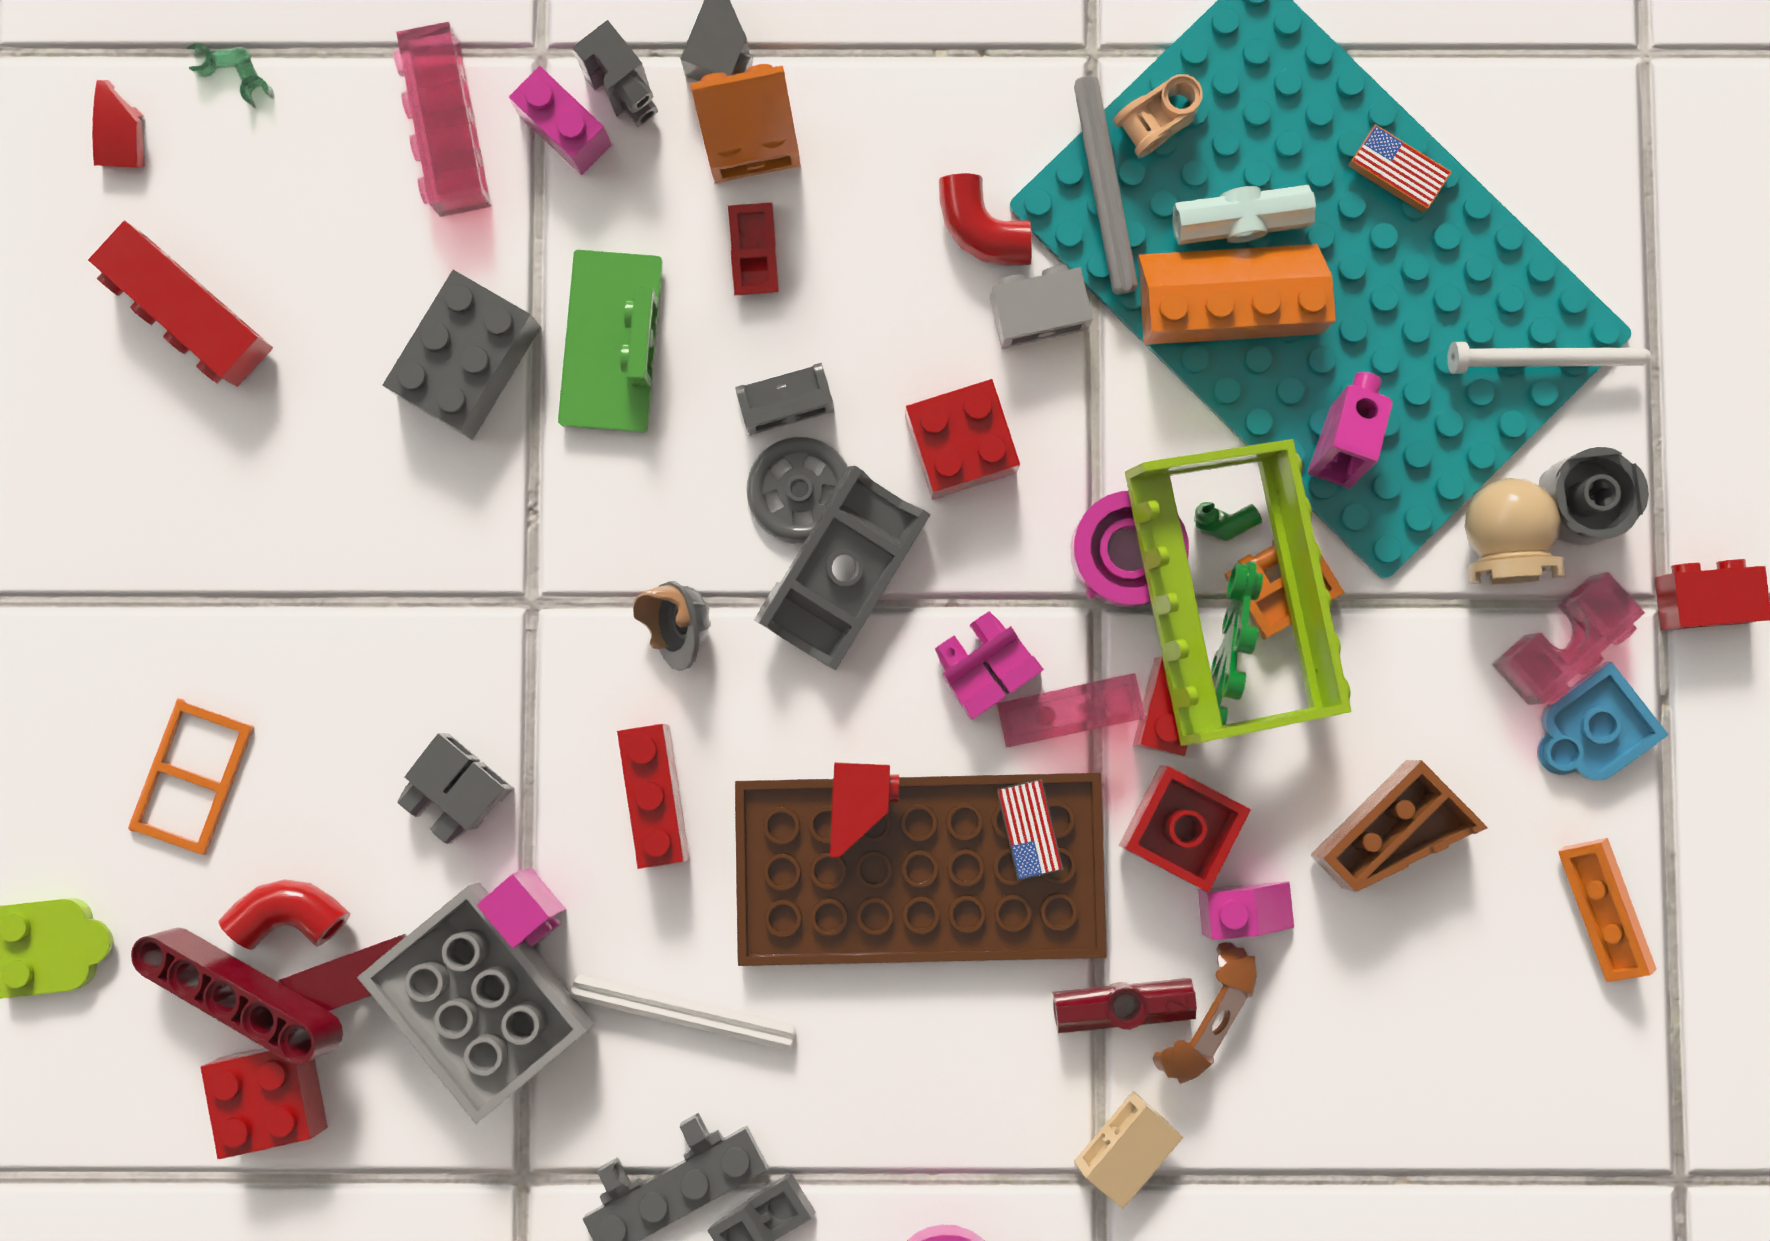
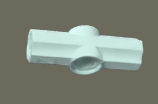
[1172,185,1316,245]

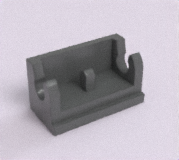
[735,362,835,436]

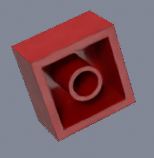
[905,379,1021,500]
[1118,765,1251,893]
[200,1047,328,1160]

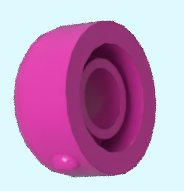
[1070,491,1189,608]

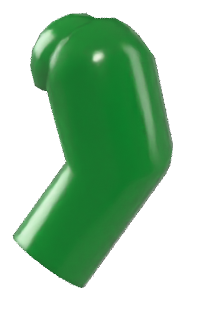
[1193,502,1262,541]

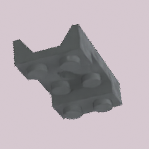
[753,465,931,670]

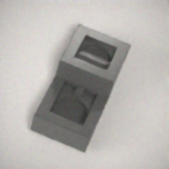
[707,1172,816,1241]

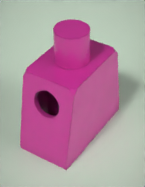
[1307,372,1392,489]

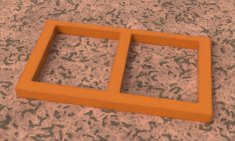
[128,698,254,855]

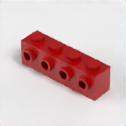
[88,220,274,387]

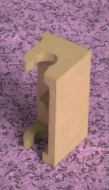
[1074,1091,1184,1209]

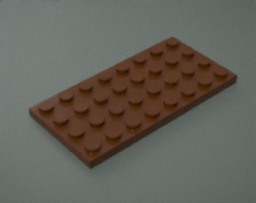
[735,773,1107,966]

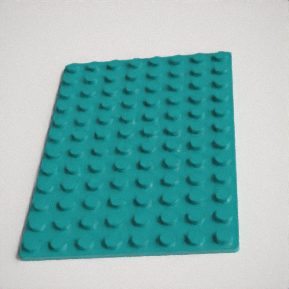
[1009,0,1632,579]

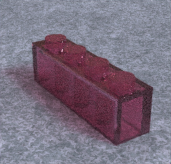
[393,21,492,217]

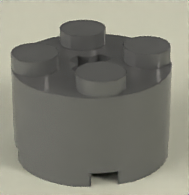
[1539,447,1649,545]

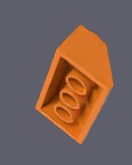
[1137,244,1336,345]

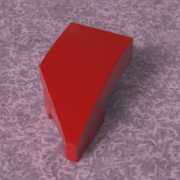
[92,80,145,168]

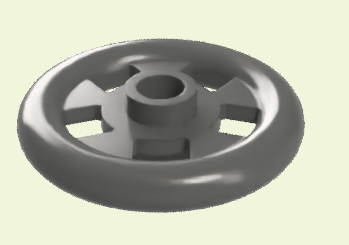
[746,437,848,543]

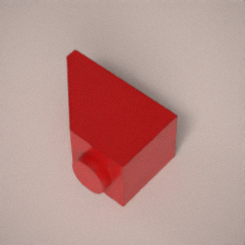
[830,762,899,857]

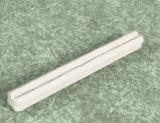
[571,974,796,1050]

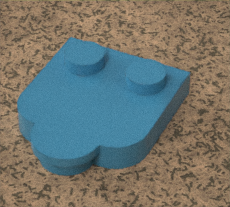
[1537,661,1669,780]

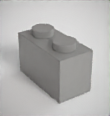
[990,265,1093,349]

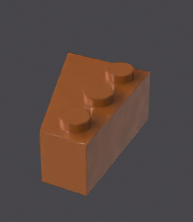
[1310,760,1488,892]

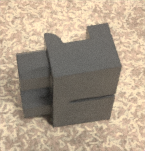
[572,19,658,128]
[397,733,514,844]

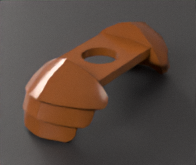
[1152,942,1257,1084]

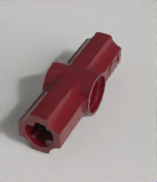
[1052,978,1197,1034]

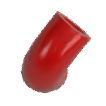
[938,173,1032,266]
[218,879,351,950]

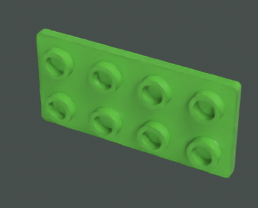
[558,249,663,433]

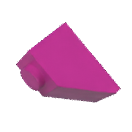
[1198,881,1294,940]

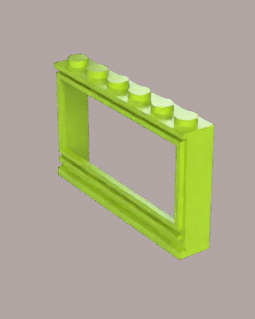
[1124,439,1352,746]

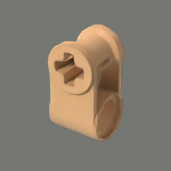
[1113,74,1202,158]

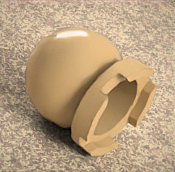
[1464,478,1565,585]

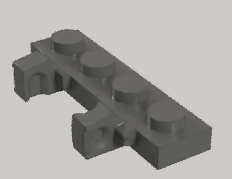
[582,1112,768,1241]

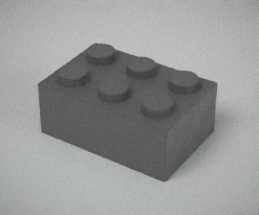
[382,269,541,441]

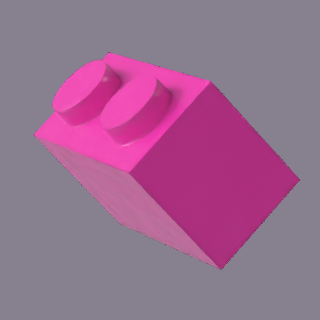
[508,66,612,176]
[476,868,566,948]

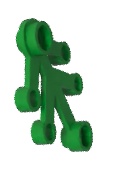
[1211,561,1263,725]

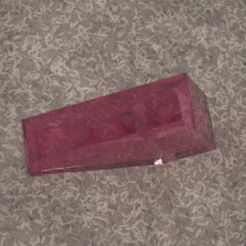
[996,673,1145,748]

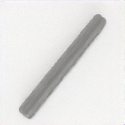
[1074,75,1138,294]

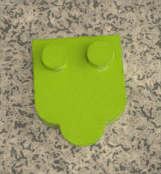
[0,898,113,999]

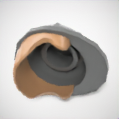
[633,581,711,671]

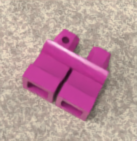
[934,611,1044,721]

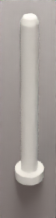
[1447,342,1651,374]

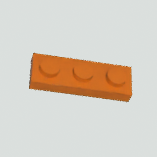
[1558,837,1657,982]

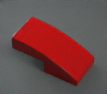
[728,202,779,296]

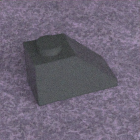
[680,0,753,82]

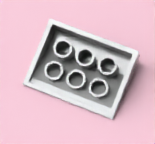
[357,882,595,1124]

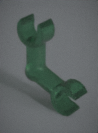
[187,43,274,109]

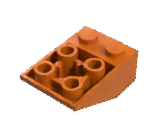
[690,64,801,183]

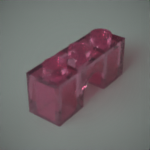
[1491,572,1645,705]

